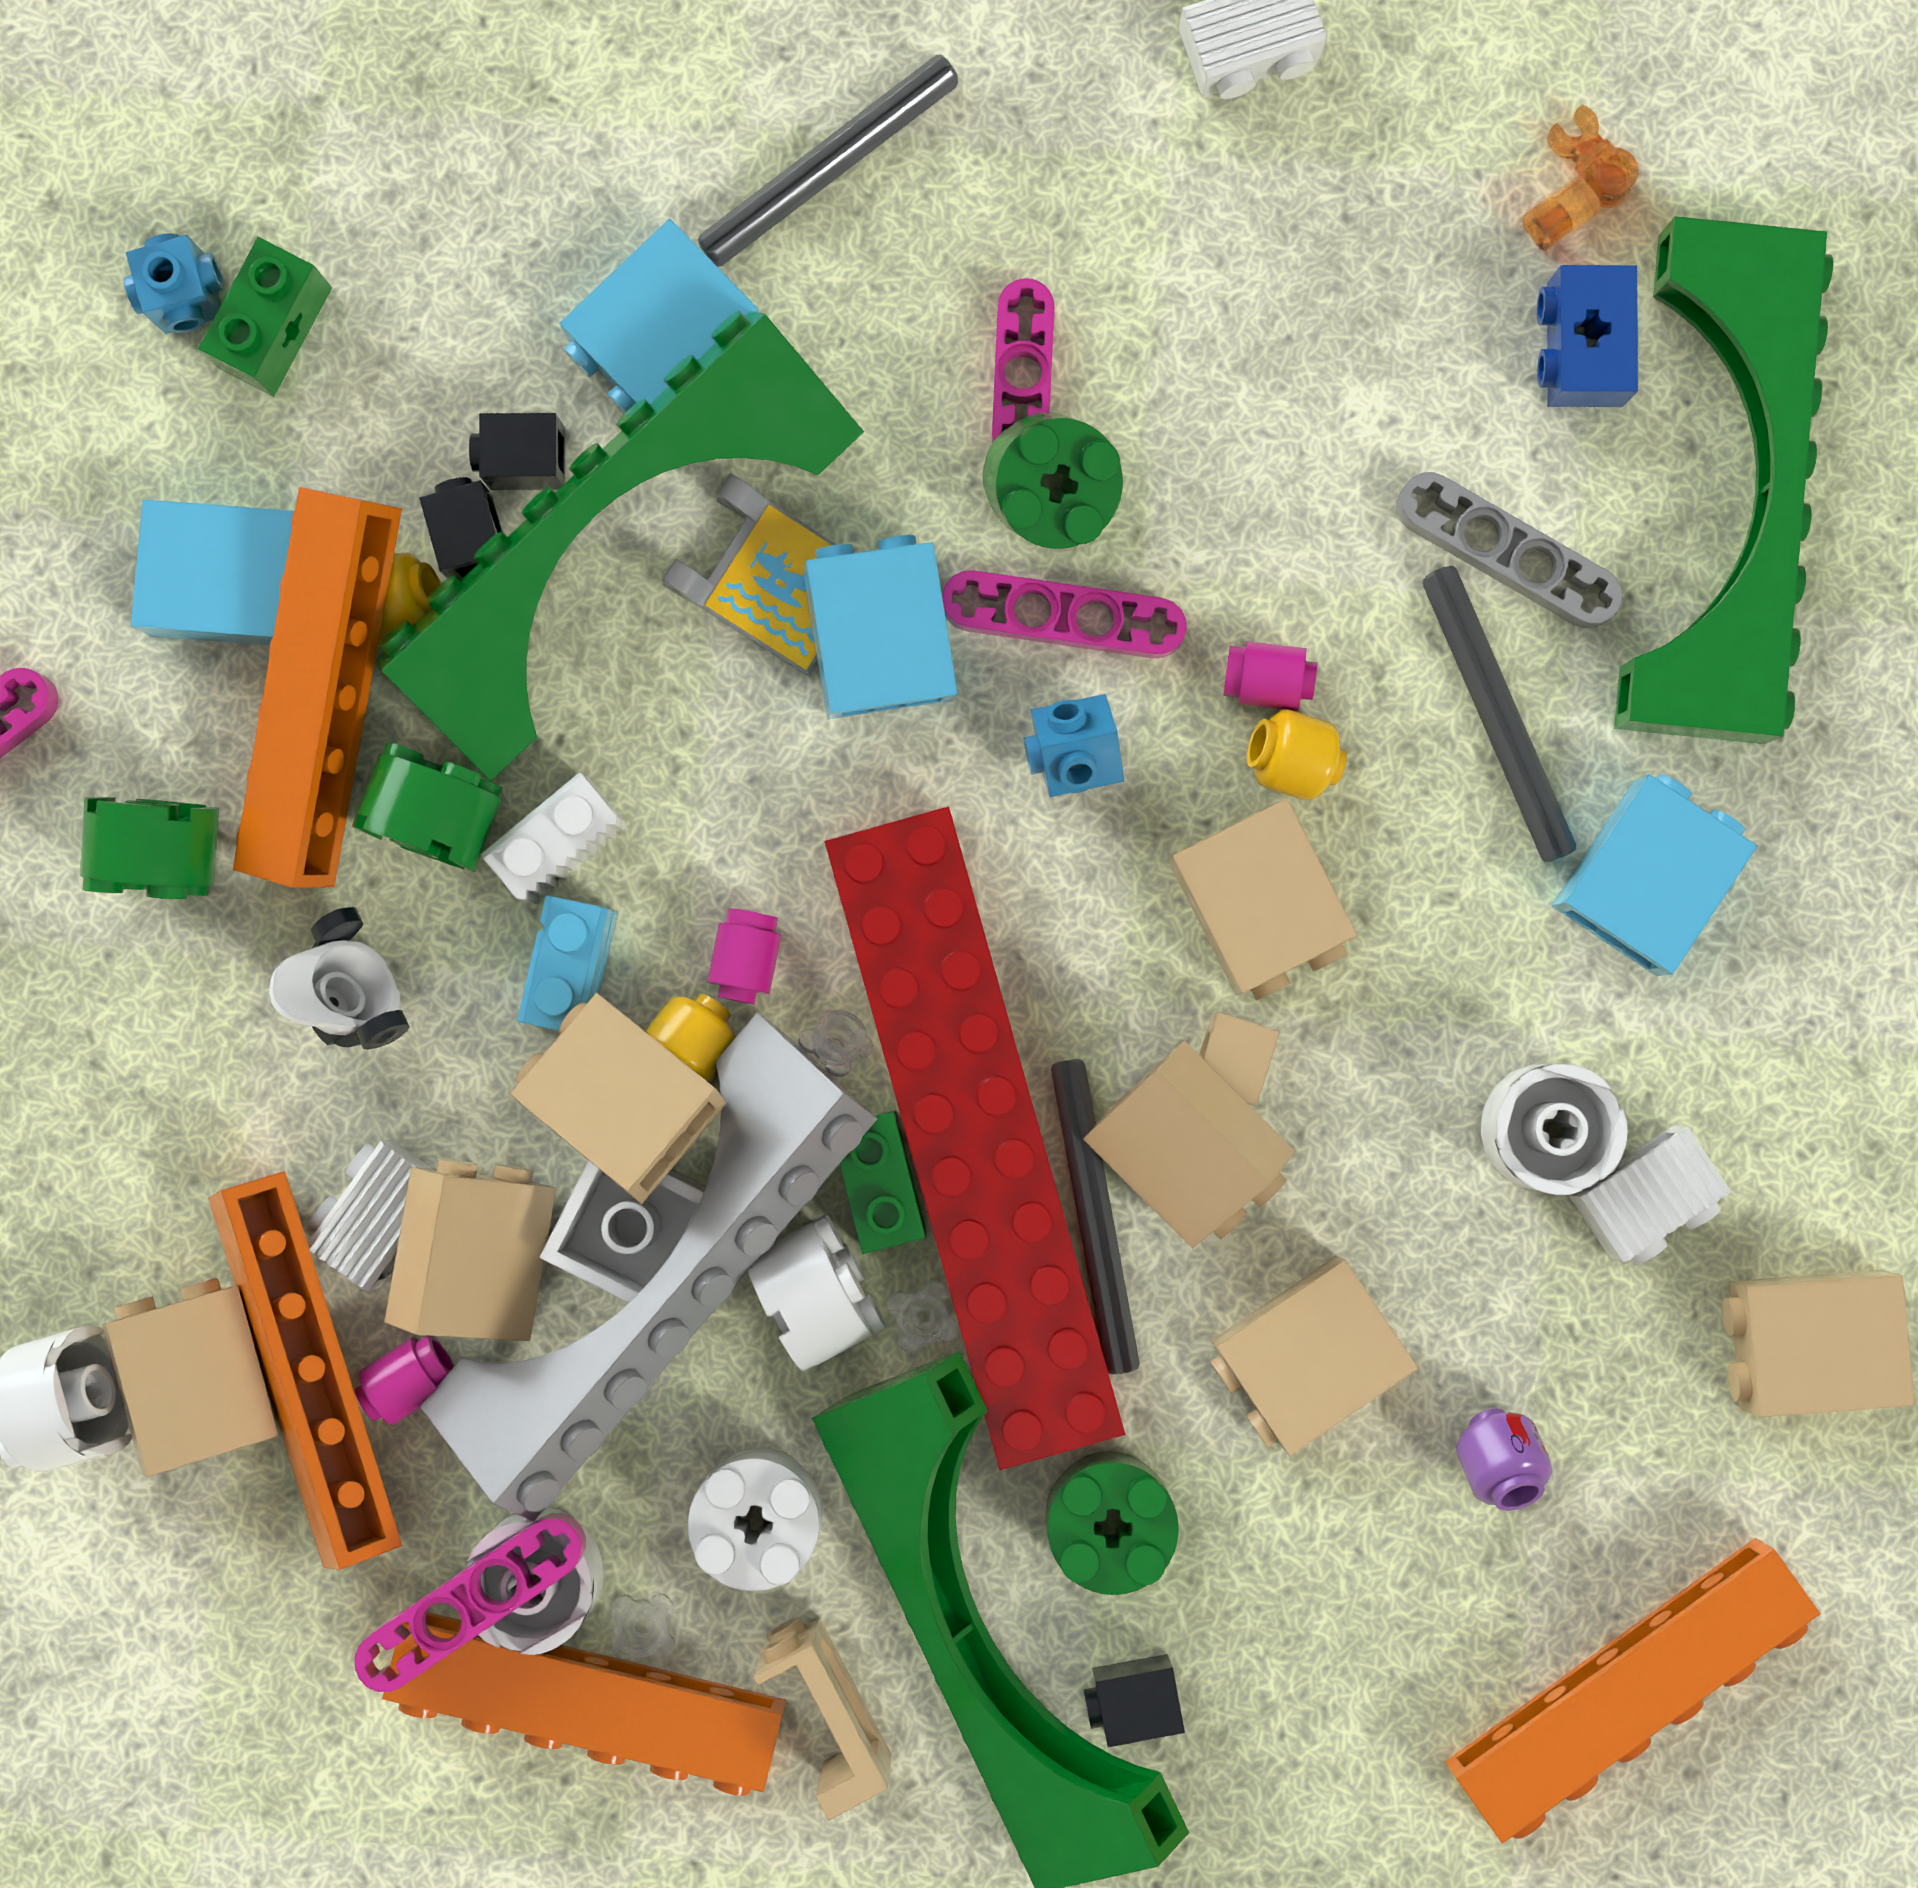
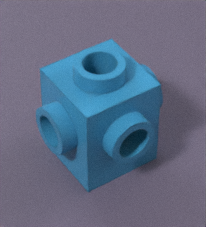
[124,233,225,334]
[1024,694,1124,797]

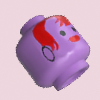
[1456,1408,1552,1511]

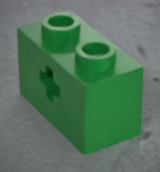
[198,237,332,397]
[840,1110,927,1254]

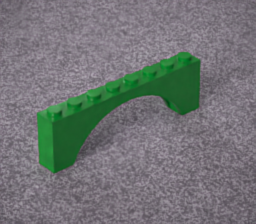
[1614,216,1833,744]
[376,311,864,781]
[812,1351,1189,1888]

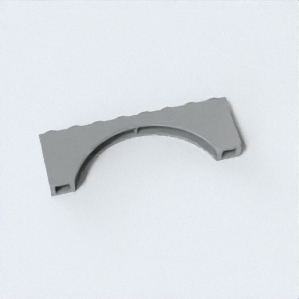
[420,1013,878,1521]

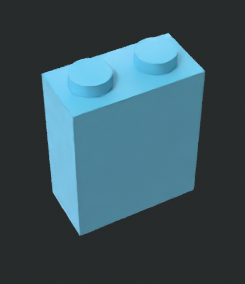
[559,218,759,414]
[131,499,294,645]
[803,535,958,720]
[1551,774,1758,976]

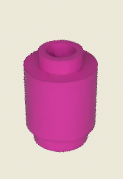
[1223,641,1318,711]
[707,908,781,1005]
[355,1335,454,1425]

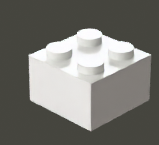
[539,1160,706,1302]

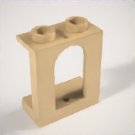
[753,1617,892,1821]

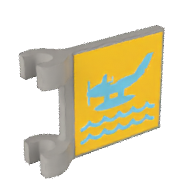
[662,473,837,675]

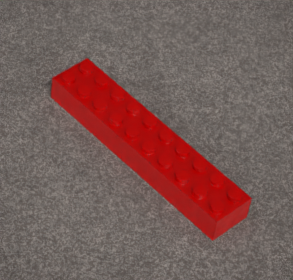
[824,806,1126,1470]

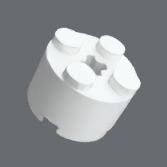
[1481,1064,1628,1195]
[748,1214,886,1371]
[0,1325,132,1472]
[688,1448,823,1591]
[465,1508,603,1655]

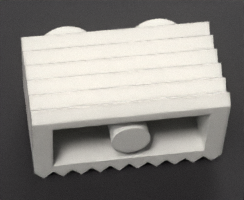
[1178,0,1327,99]
[480,772,626,904]
[1569,1125,1731,1265]
[308,1139,433,1292]

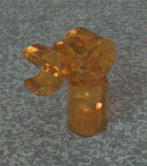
[1522,105,1639,251]

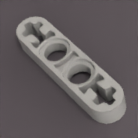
[1396,472,1623,628]

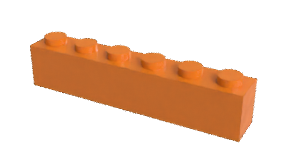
[233,487,402,888]
[208,1171,402,1570]
[1445,1538,1821,1844]
[382,1612,786,1796]

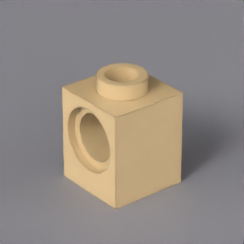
[1199,1012,1280,1106]

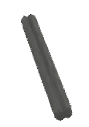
[698,54,958,267]
[1423,565,1576,862]
[1051,1059,1140,1374]

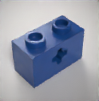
[1537,265,1638,407]

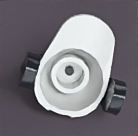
[269,907,410,1050]

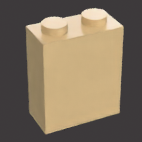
[1168,798,1358,1000]
[510,993,727,1204]
[1083,1040,1295,1249]
[384,1158,556,1341]
[1210,1255,1419,1456]
[1722,1270,1915,1417]
[101,1278,279,1477]

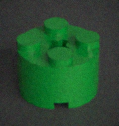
[983,412,1123,549]
[352,742,503,872]
[80,797,219,899]
[1045,1451,1179,1595]

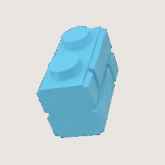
[517,895,618,1031]

